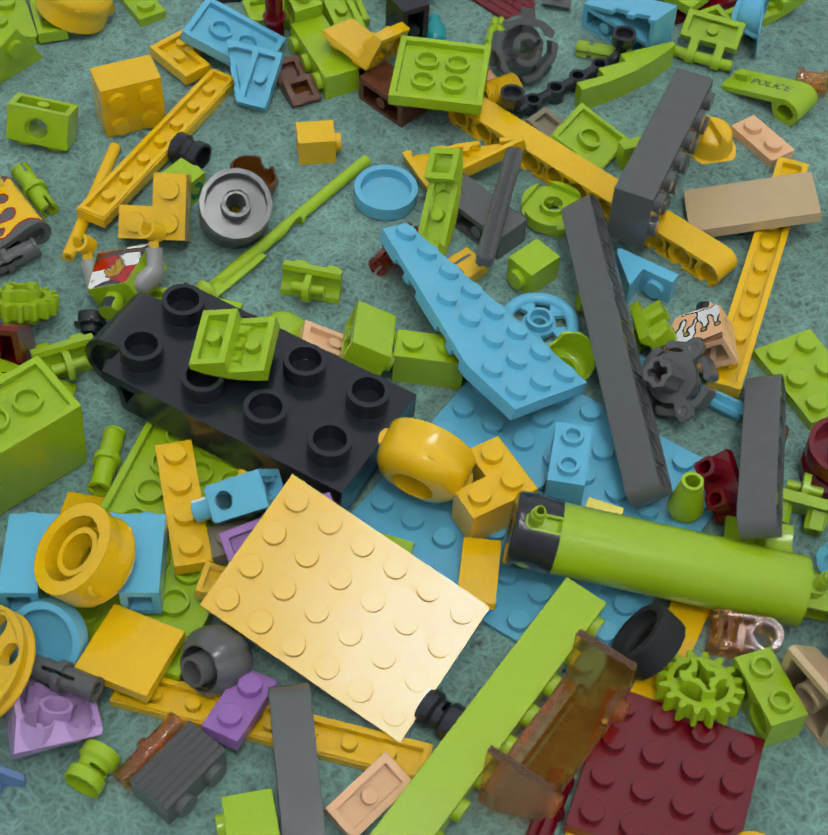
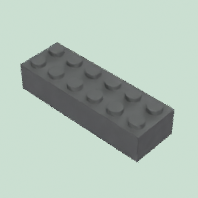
[608,68,715,247]

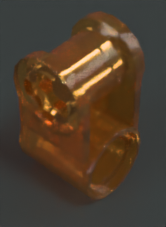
[704,609,784,658]

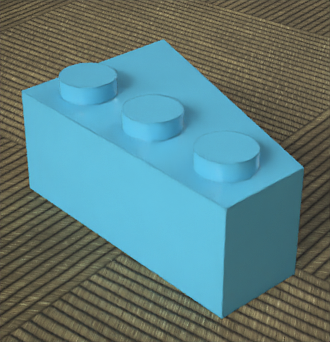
[581,0,678,51]

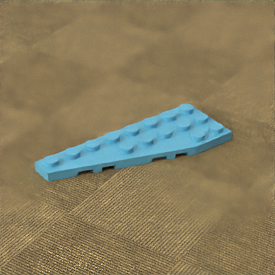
[379,223,587,420]

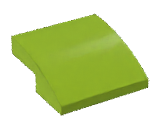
[189,308,280,381]

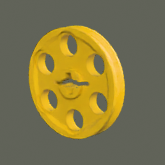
[0,605,36,717]

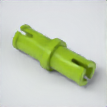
[11,162,59,219]
[87,425,126,497]

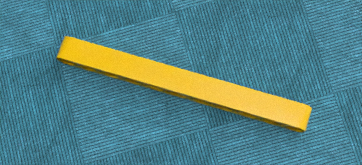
[448,97,738,287]

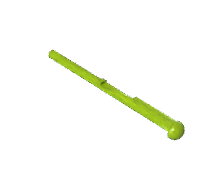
[196,155,371,298]

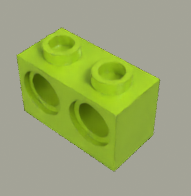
[731,646,808,747]

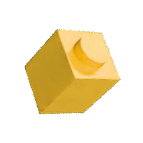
[296,120,342,165]

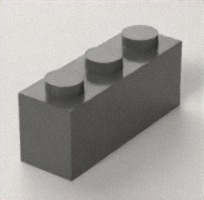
[455,173,527,260]

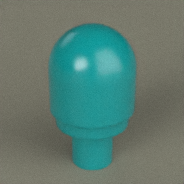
[427,13,446,40]

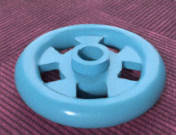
[504,292,580,346]

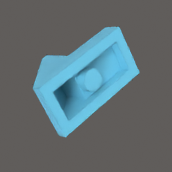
[615,247,679,304]

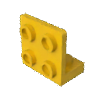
[321,18,411,71]

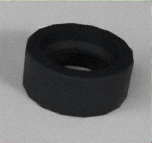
[610,603,686,681]

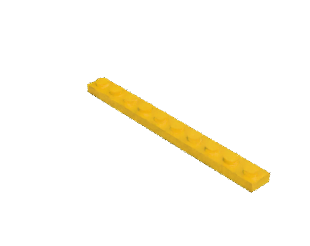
[706,156,809,398]

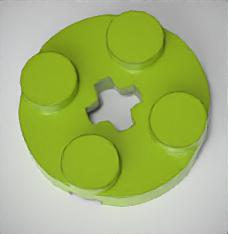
[521,181,581,238]

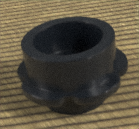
[74,309,107,336]

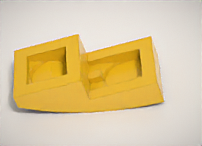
[458,537,501,610]

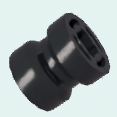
[167,132,212,169]
[414,688,466,740]

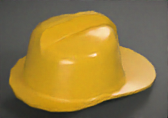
[690,115,736,164]

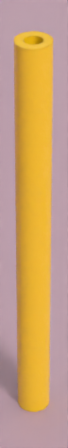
[61,142,121,262]

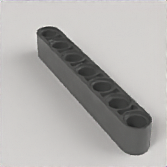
[737,374,786,541]

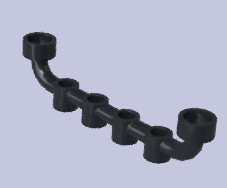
[499,25,637,117]

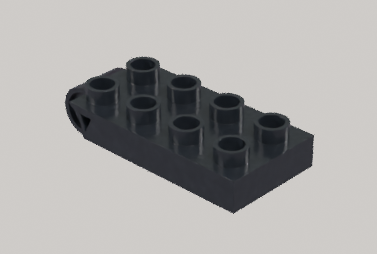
[85,282,417,510]

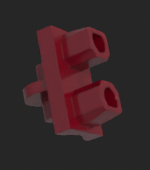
[694,449,739,525]

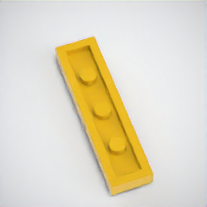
[155,440,213,576]

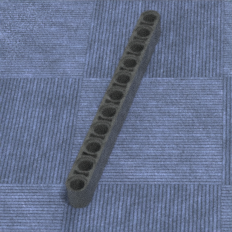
[561,193,673,510]

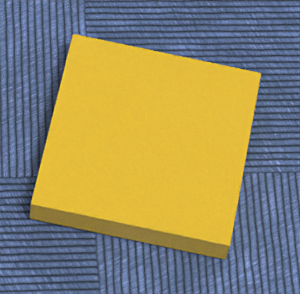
[74,603,186,703]

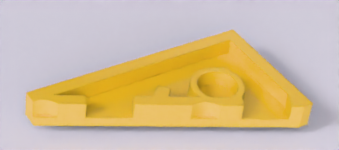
[402,136,527,193]

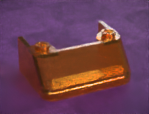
[478,629,638,821]

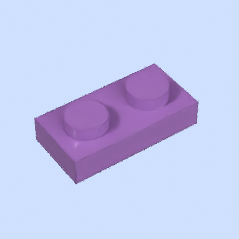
[201,670,278,751]

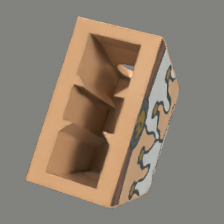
[664,301,738,373]

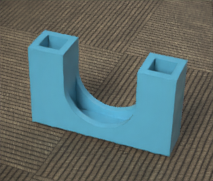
[0,512,169,614]

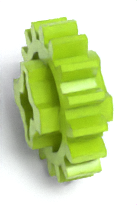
[0,281,60,325]
[654,650,745,728]

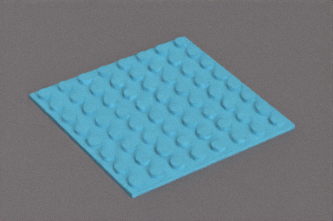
[351,380,713,688]

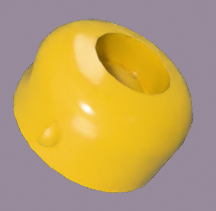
[35,0,115,35]
[376,417,476,503]
[34,502,136,609]

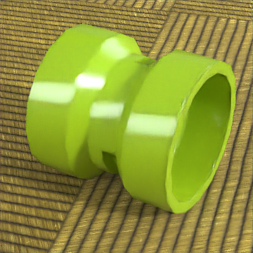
[63,739,121,798]

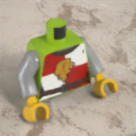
[70,221,167,320]

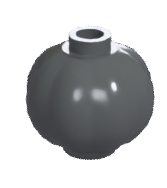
[180,623,253,699]

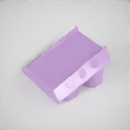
[5,681,103,761]

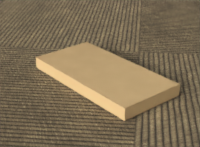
[683,171,822,237]

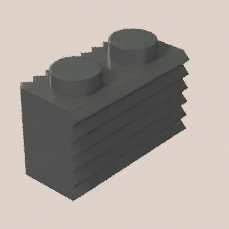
[130,721,227,825]

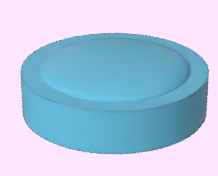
[354,165,418,221]
[11,597,89,677]

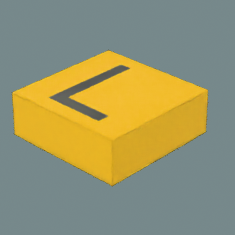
[448,247,489,282]

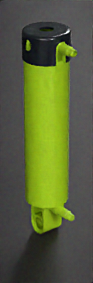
[502,491,828,628]

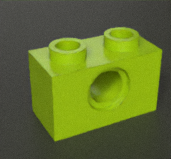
[6,92,79,152]

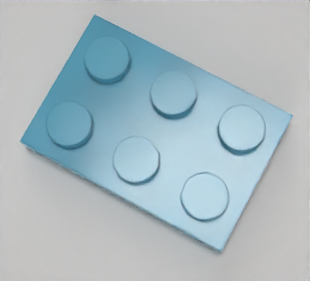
[180,0,286,66]

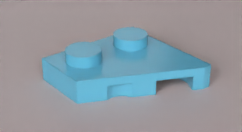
[227,39,285,113]

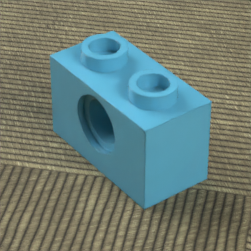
[545,421,593,505]

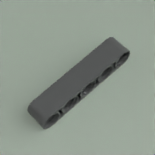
[268,683,326,835]

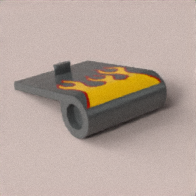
[0,176,51,249]

